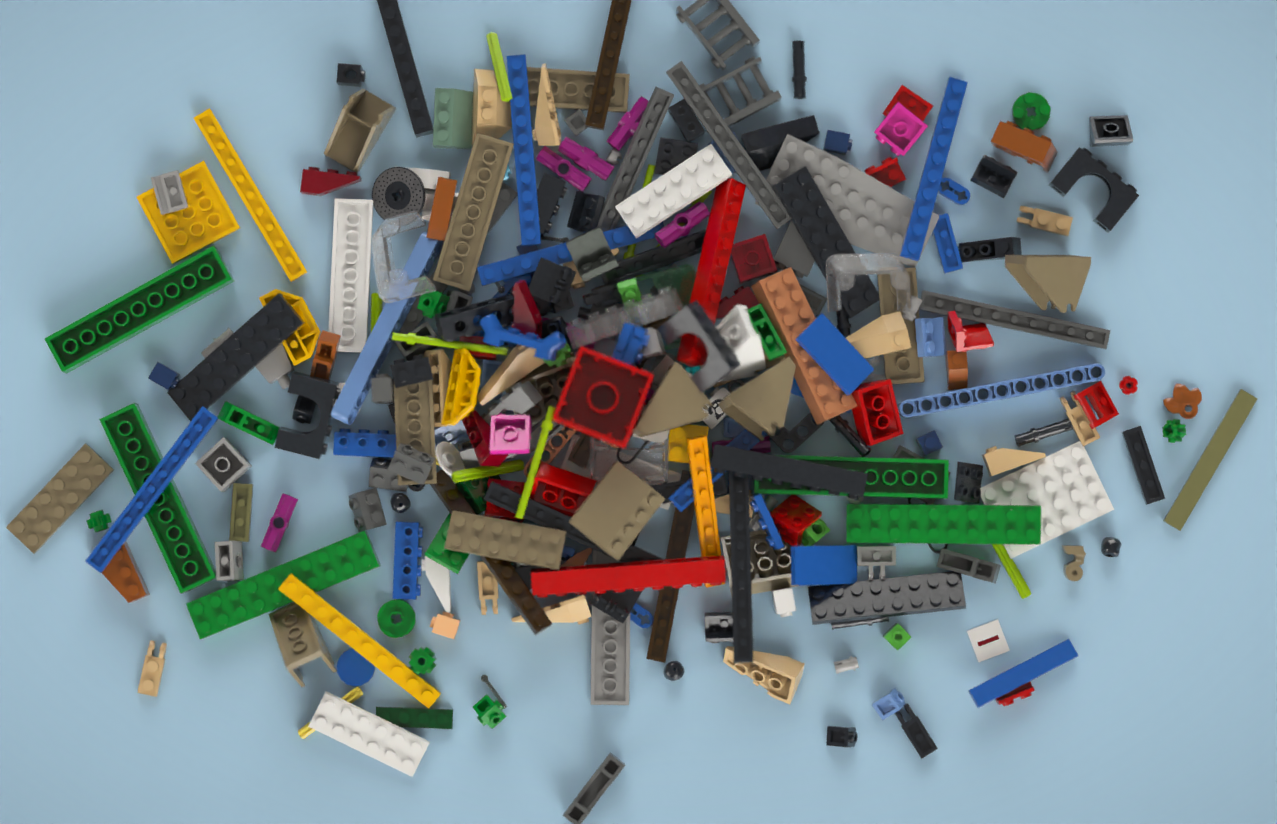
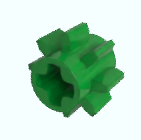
[1162,419,1186,443]
[86,510,112,533]

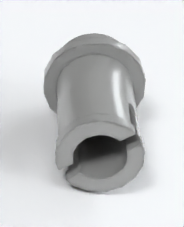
[902,296,922,321]
[834,656,859,674]

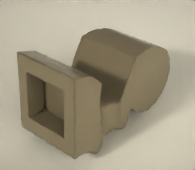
[1062,545,1086,582]

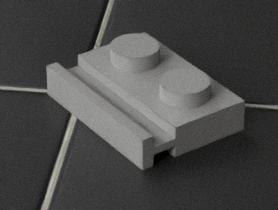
[151,170,189,215]

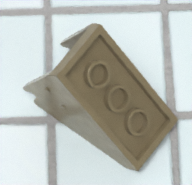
[324,89,396,173]
[1005,255,1091,313]
[718,357,796,441]
[632,362,713,437]
[269,602,337,687]

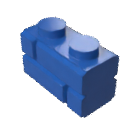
[612,322,650,367]

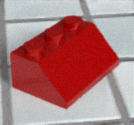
[852,379,904,446]
[530,462,596,517]

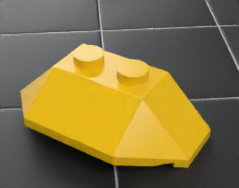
[259,289,321,366]
[441,349,481,426]

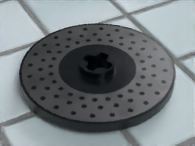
[372,167,426,224]

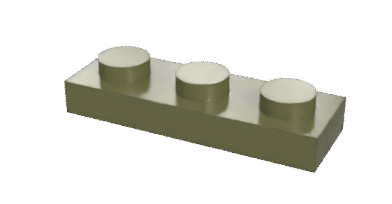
[229,483,253,542]

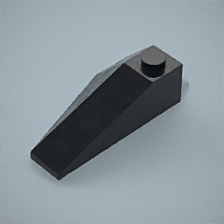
[741,115,820,171]

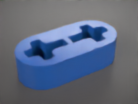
[938,177,970,205]
[630,603,654,628]

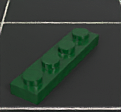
[376,706,453,729]

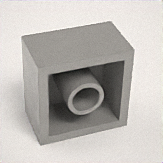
[195,437,252,492]

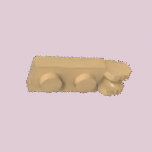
[1017,206,1073,236]
[1060,391,1100,446]
[477,561,499,615]
[137,640,167,697]

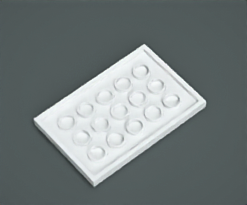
[980,441,1114,559]

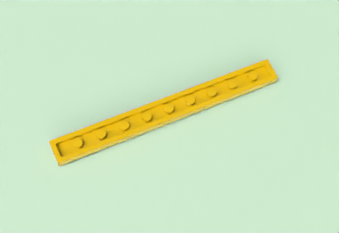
[194,108,308,282]
[278,573,441,709]

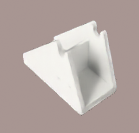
[700,305,766,382]

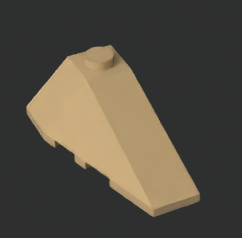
[532,63,562,146]
[846,311,911,359]
[476,344,545,406]
[511,595,592,625]
[723,646,805,704]

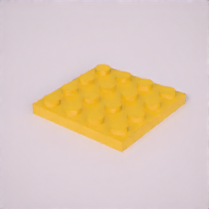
[137,161,240,264]

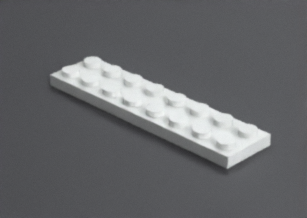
[328,198,374,353]

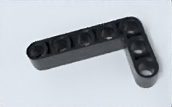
[727,379,824,453]

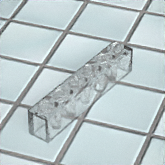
[565,286,683,349]

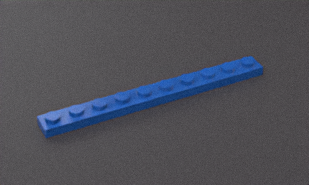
[507,54,541,246]
[899,77,968,261]
[477,222,664,286]
[85,406,219,573]

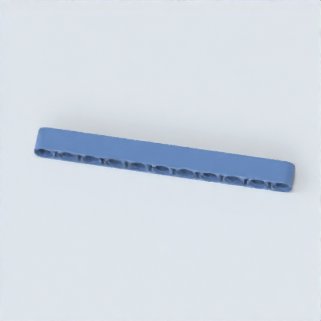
[331,231,443,425]
[898,363,1105,418]

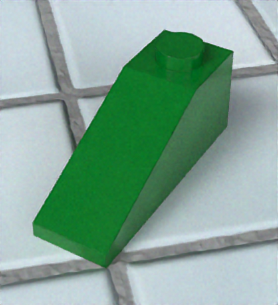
[747,304,787,361]
[218,401,280,445]

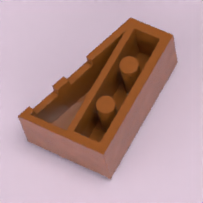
[990,121,1058,172]
[102,542,150,603]

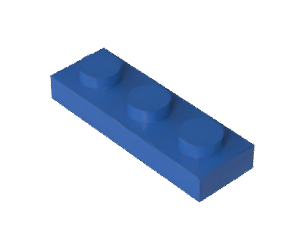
[933,213,963,274]
[750,494,784,550]

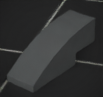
[936,548,1001,584]

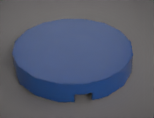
[337,648,375,686]

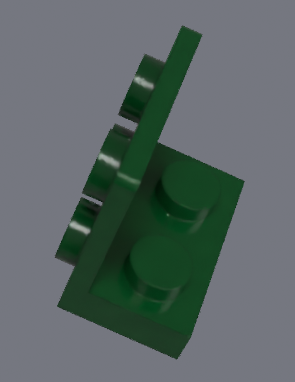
[455,475,501,515]

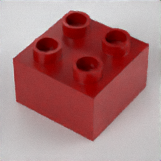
[552,346,654,449]

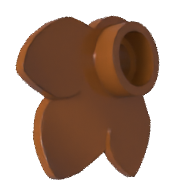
[1163,383,1202,419]

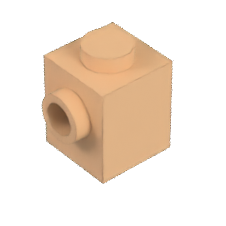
[430,611,461,639]

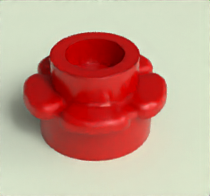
[1119,376,1138,395]

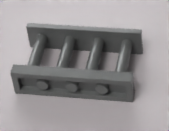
[676,0,760,71]
[699,57,782,127]

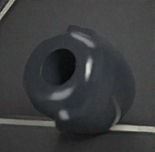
[390,493,411,513]
[1101,537,1121,557]
[664,661,685,681]

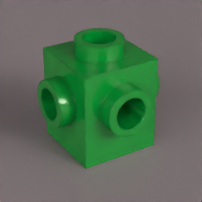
[417,287,450,319]
[409,647,437,675]
[473,694,507,729]

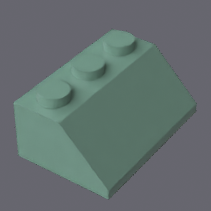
[433,88,473,149]

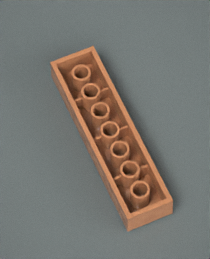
[751,267,857,425]

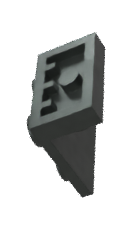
[566,227,619,282]

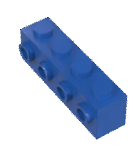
[333,428,396,458]
[393,522,423,600]

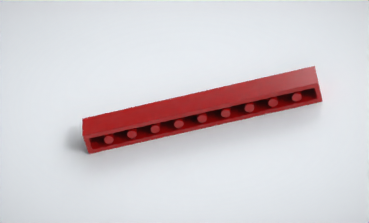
[677,178,746,367]
[531,555,726,598]

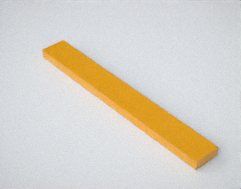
[686,435,725,588]

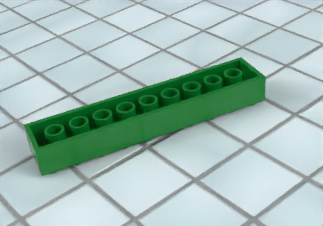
[44,246,234,374]
[99,403,216,594]
[754,455,949,499]
[846,504,1041,545]
[186,531,381,639]

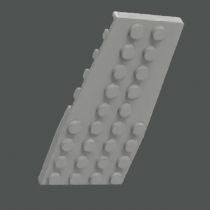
[755,134,939,267]

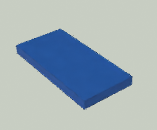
[795,313,874,396]
[791,545,857,585]

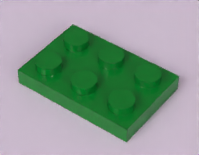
[424,512,470,574]

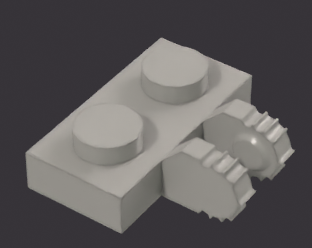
[857,546,896,580]

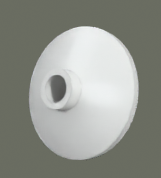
[435,442,464,476]

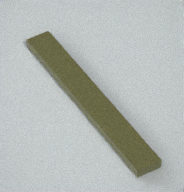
[1163,389,1257,531]

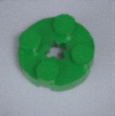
[1012,92,1051,131]
[377,599,416,638]

